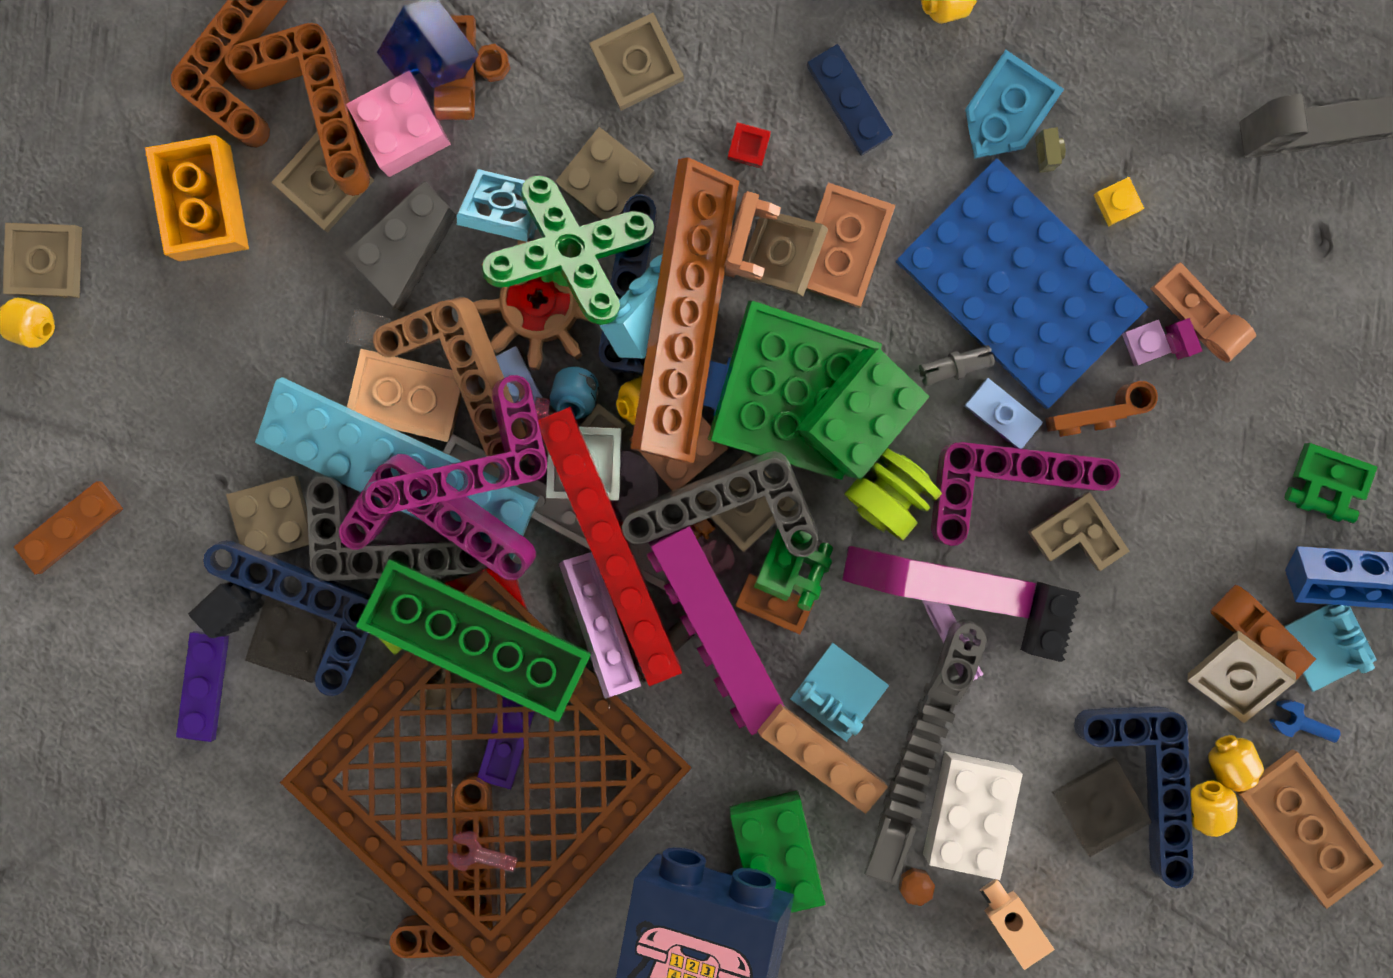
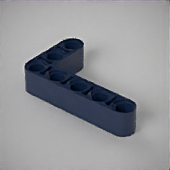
[599,194,657,376]
[203,540,371,696]
[1074,706,1194,888]

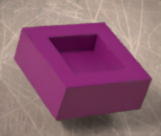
[1165,318,1202,360]

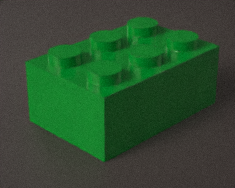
[796,348,930,479]
[730,790,826,913]

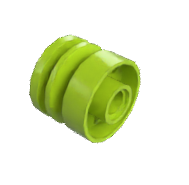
[844,448,942,541]

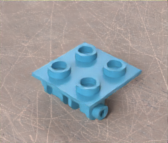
[1284,604,1377,692]
[790,643,889,742]

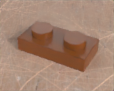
[735,573,815,635]

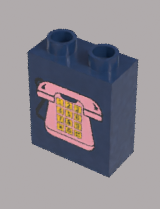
[616,848,794,978]

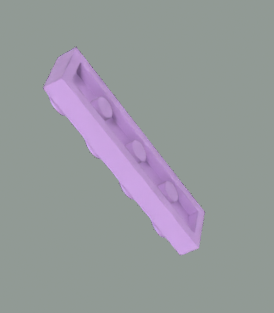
[559,552,641,699]

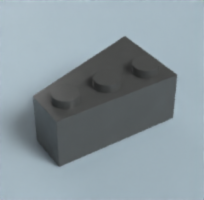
[345,181,457,312]

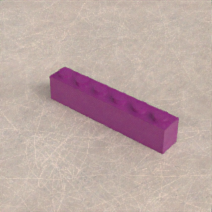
[646,526,785,736]

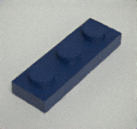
[807,44,893,156]

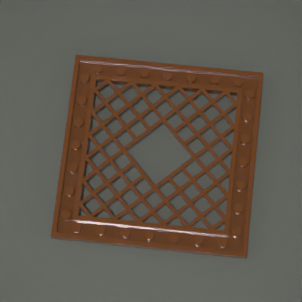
[280,570,692,978]

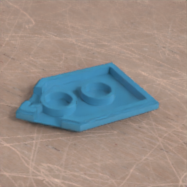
[965,50,1064,159]

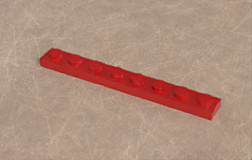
[538,406,682,686]

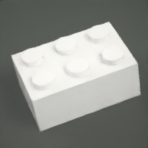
[923,751,1023,880]

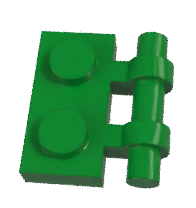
[1284,443,1378,524]
[754,526,833,611]

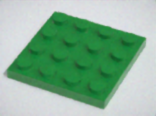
[708,301,882,480]

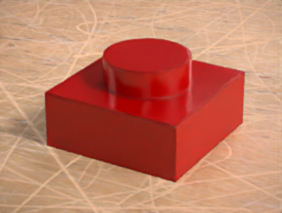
[727,122,771,169]

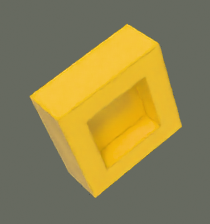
[1094,177,1144,227]

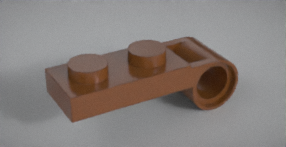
[434,15,476,120]
[1045,381,1158,437]
[1210,585,1316,680]

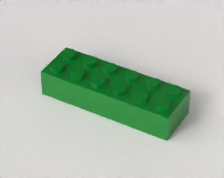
[356,559,591,722]

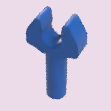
[1269,700,1340,743]

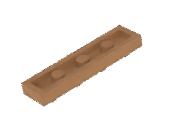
[757,704,888,814]

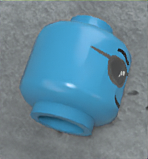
[549,366,599,419]

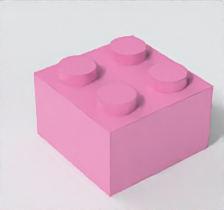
[346,70,451,177]

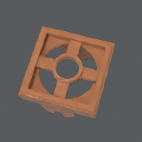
[724,191,781,280]

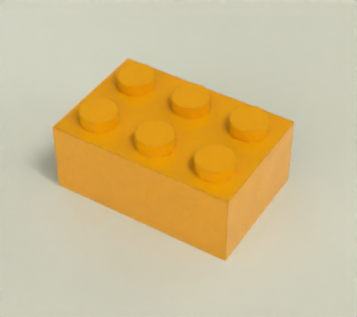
[145,135,249,262]

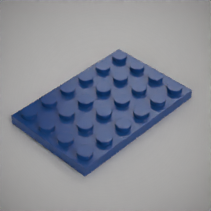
[895,158,1148,409]

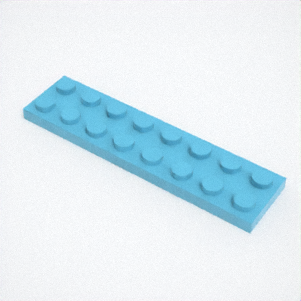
[255,377,539,560]

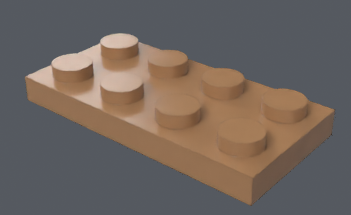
[1236,749,1384,909]

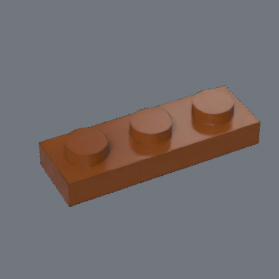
[14,481,123,575]

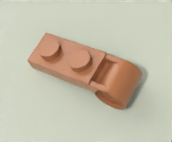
[1150,262,1256,363]

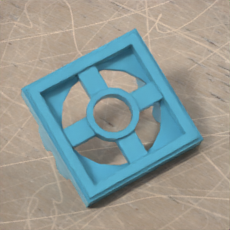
[457,169,537,242]

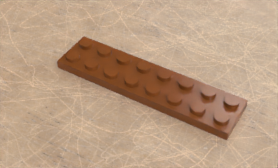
[631,157,739,463]

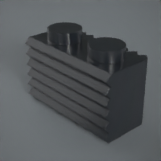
[1020,581,1081,662]
[188,582,265,638]

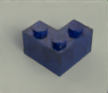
[377,0,479,88]

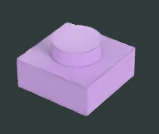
[1122,319,1171,366]

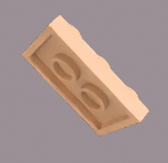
[347,349,462,442]

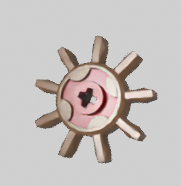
[473,240,594,370]

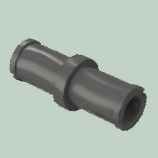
[919,345,995,386]

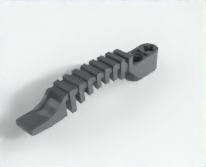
[864,619,987,885]

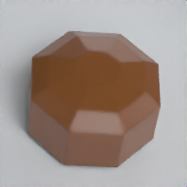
[474,44,511,82]
[898,868,935,906]

